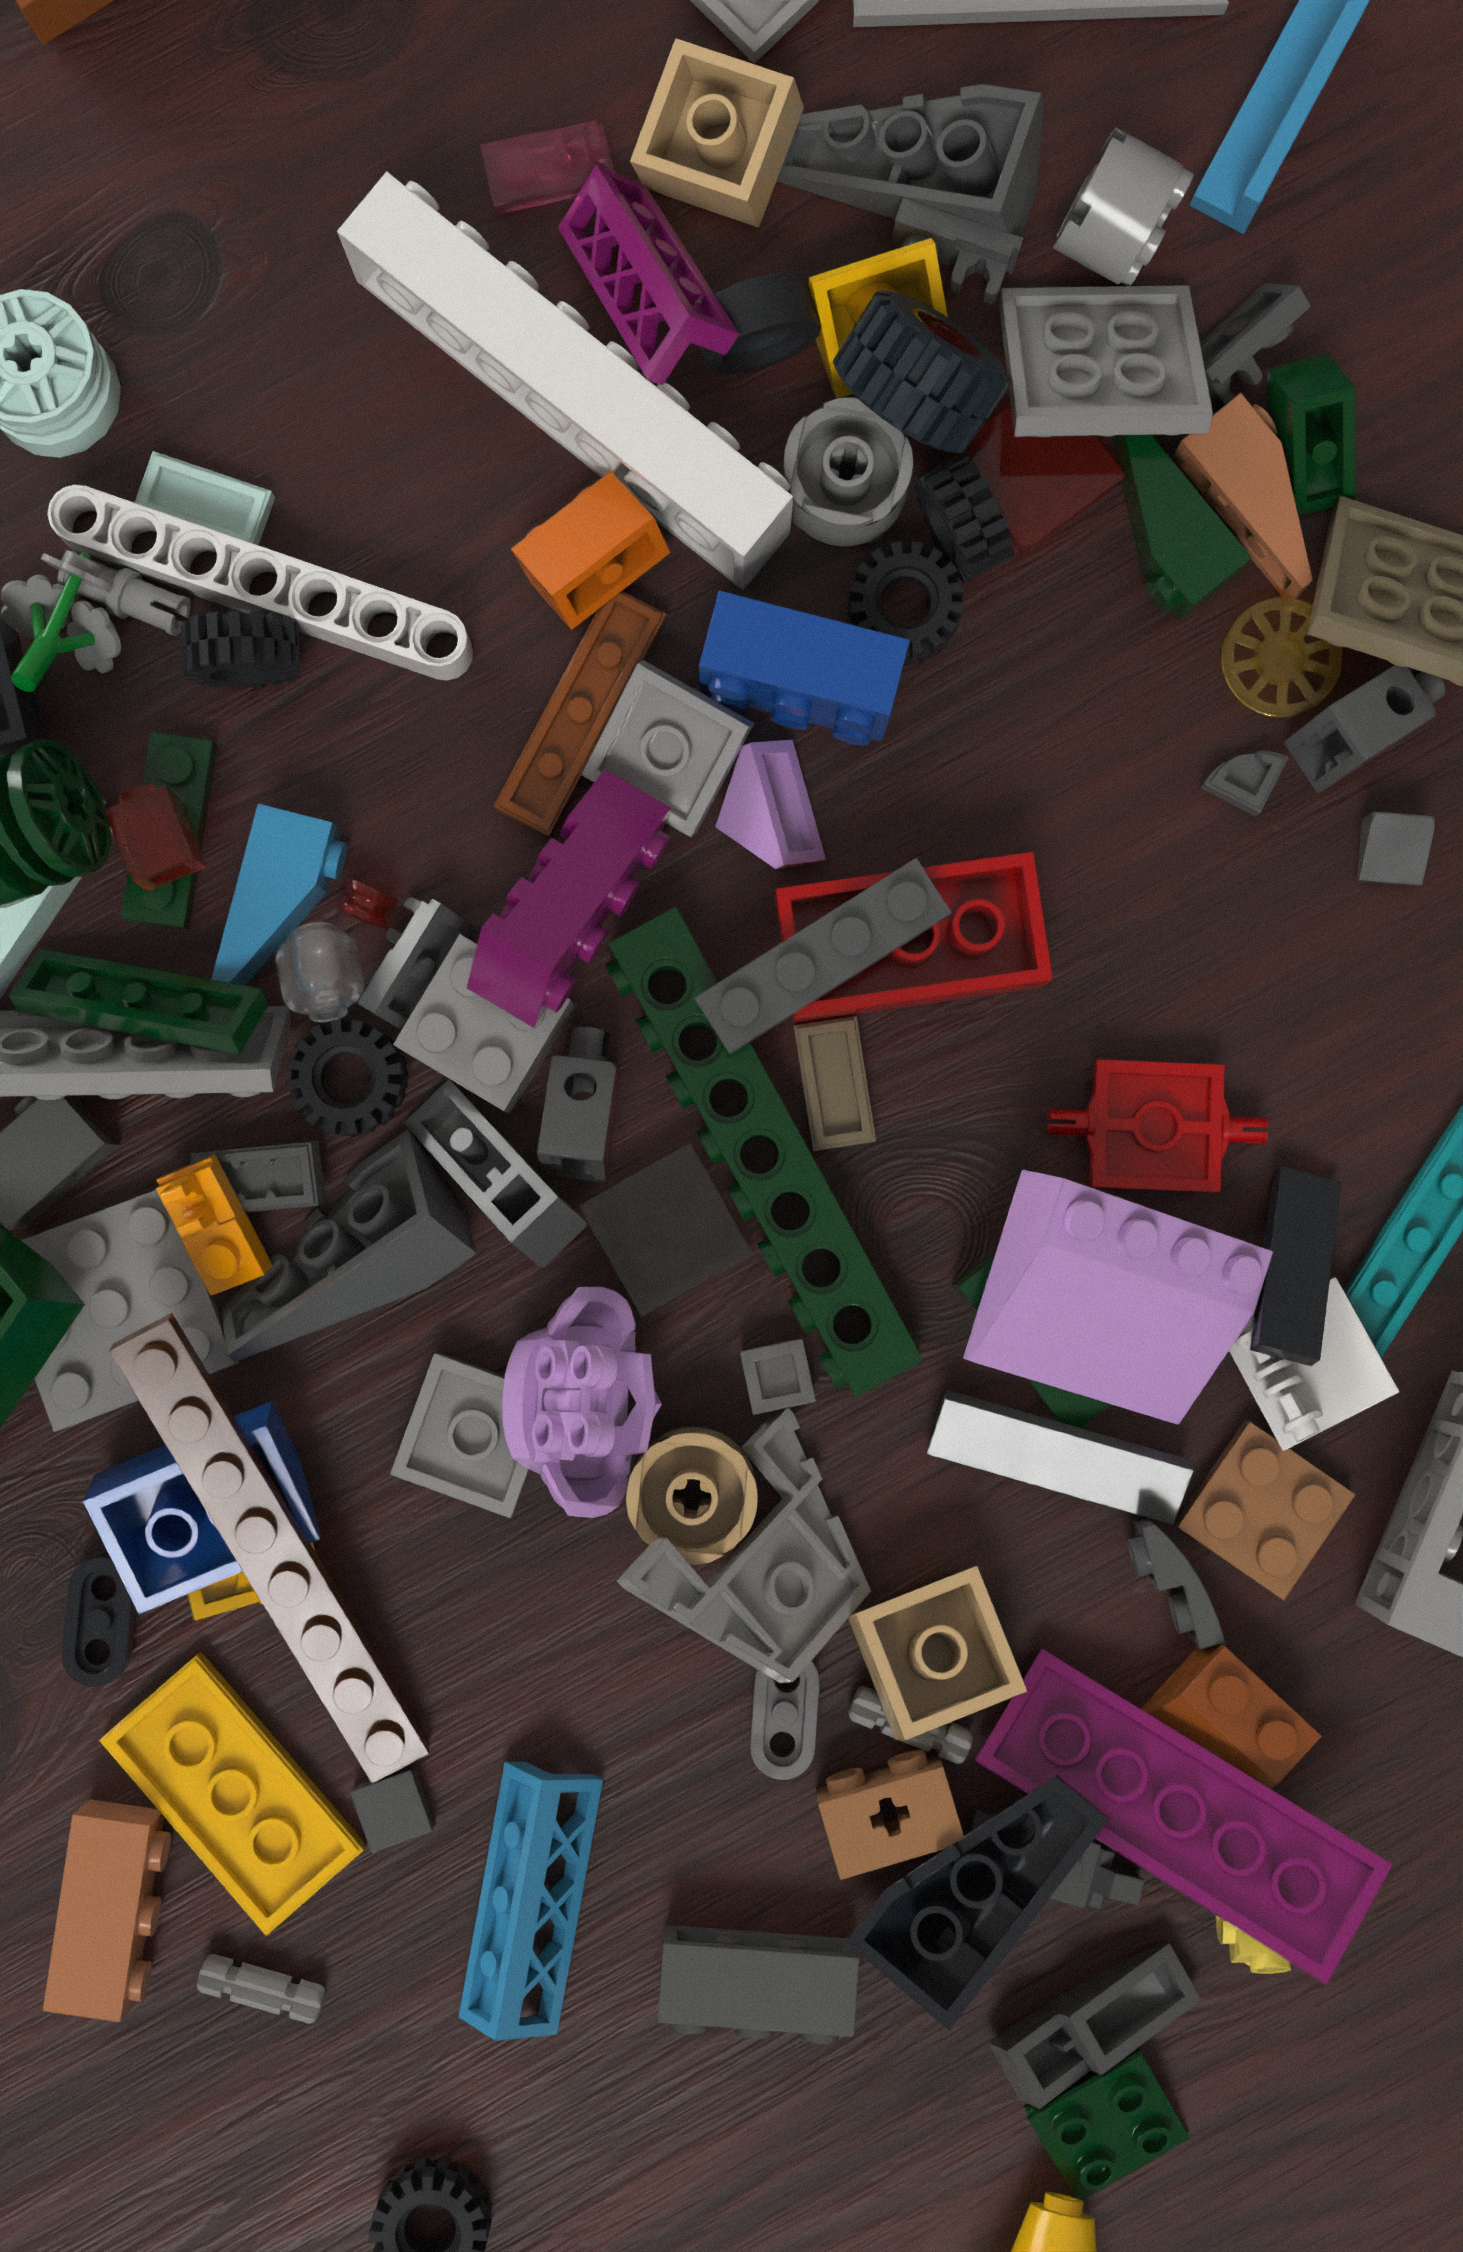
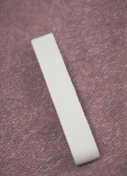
[47,485,474,680]

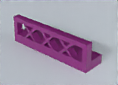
[558,165,739,385]

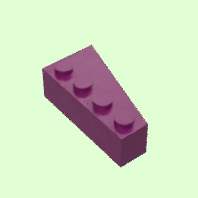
[467,769,671,1028]

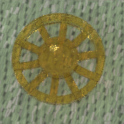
[1221,596,1342,717]

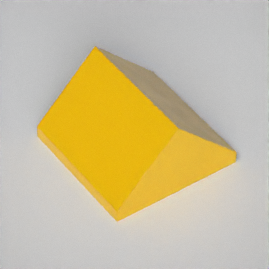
[808,238,948,398]

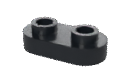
[62,1554,137,1687]

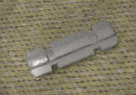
[848,1686,973,1764]
[197,1954,325,2024]

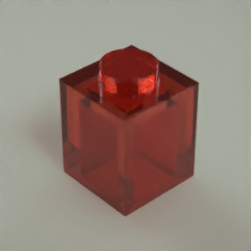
[105,784,207,891]

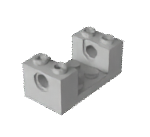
[1354,1371,1463,1657]

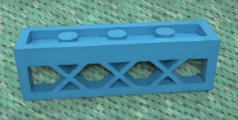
[1189,0,1370,234]
[458,1761,603,2041]

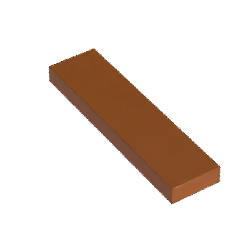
[493,591,667,839]

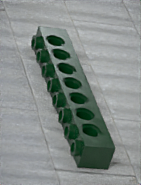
[605,907,923,1398]

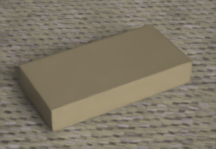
[793,1016,876,1152]

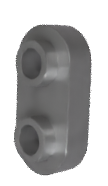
[750,1659,819,1780]

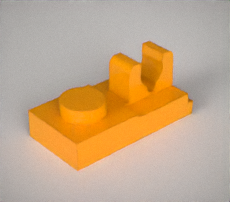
[156,1154,273,1296]

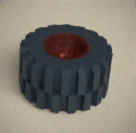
[833,290,1010,453]

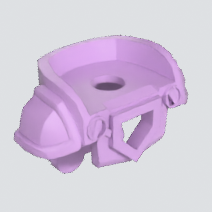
[502,1287,662,1518]

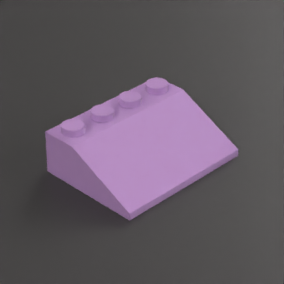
[963,1170,1273,1425]

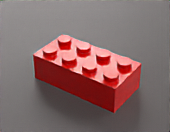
[775,852,1053,1024]

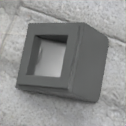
[1357,812,1435,886]

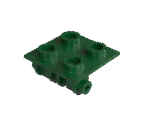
[1024,2047,1190,2200]

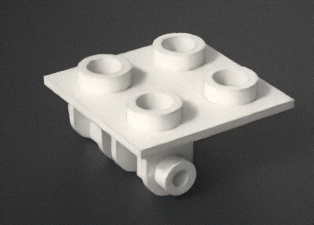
[1229,1277,1400,1451]

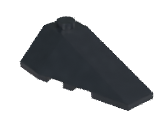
[846,1775,1110,2031]

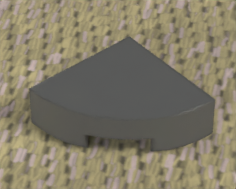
[1200,751,1289,817]

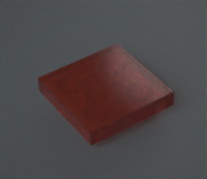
[947,405,1126,557]

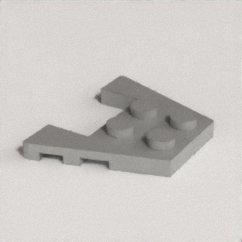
[616,1408,871,1683]

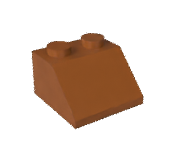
[1141,1644,1322,1789]

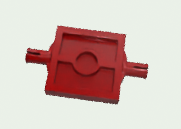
[1047,1059,1268,1193]

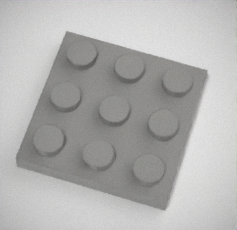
[999,285,1213,437]
[21,1190,239,1432]

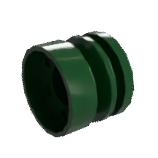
[0,740,112,908]

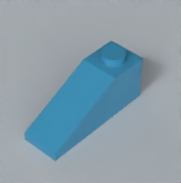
[211,804,347,986]

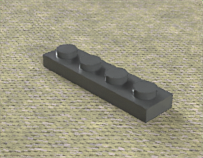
[694,858,951,1055]

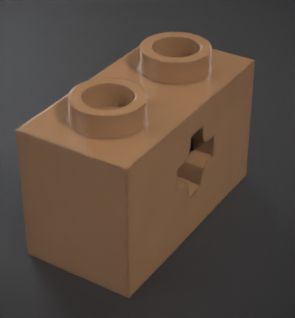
[816,1749,964,1880]

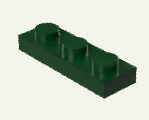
[121,732,217,930]

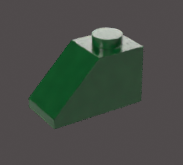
[1267,354,1355,516]

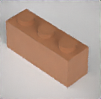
[43,1799,171,2022]

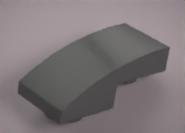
[1127,1517,1225,1649]

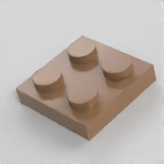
[1174,1420,1356,1600]

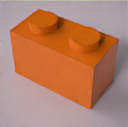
[511,471,671,630]

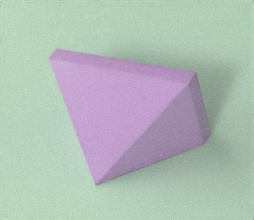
[715,740,826,869]

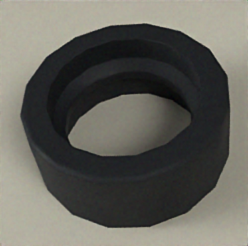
[700,273,821,374]

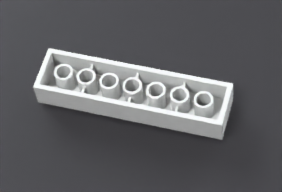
[337,171,793,590]

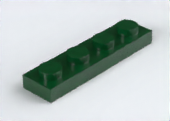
[9,949,268,1054]

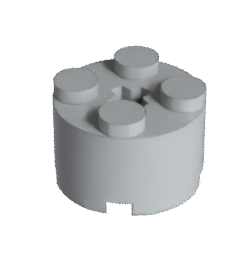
[1052,127,1194,286]
[783,398,913,546]

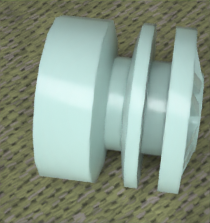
[0,289,121,458]

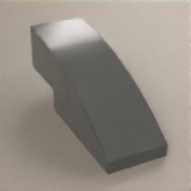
[988,1942,1201,2109]

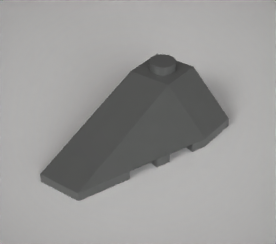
[776,84,1044,237]
[220,1129,477,1362]

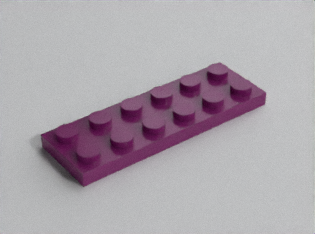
[975,1649,1393,1985]

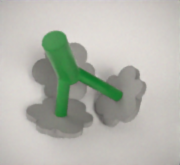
[1,550,121,692]

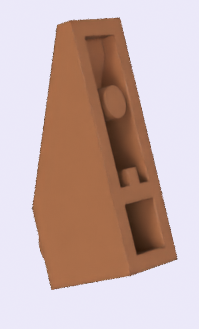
[1171,393,1313,605]

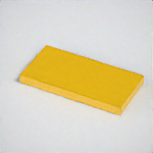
[99,1652,367,1936]

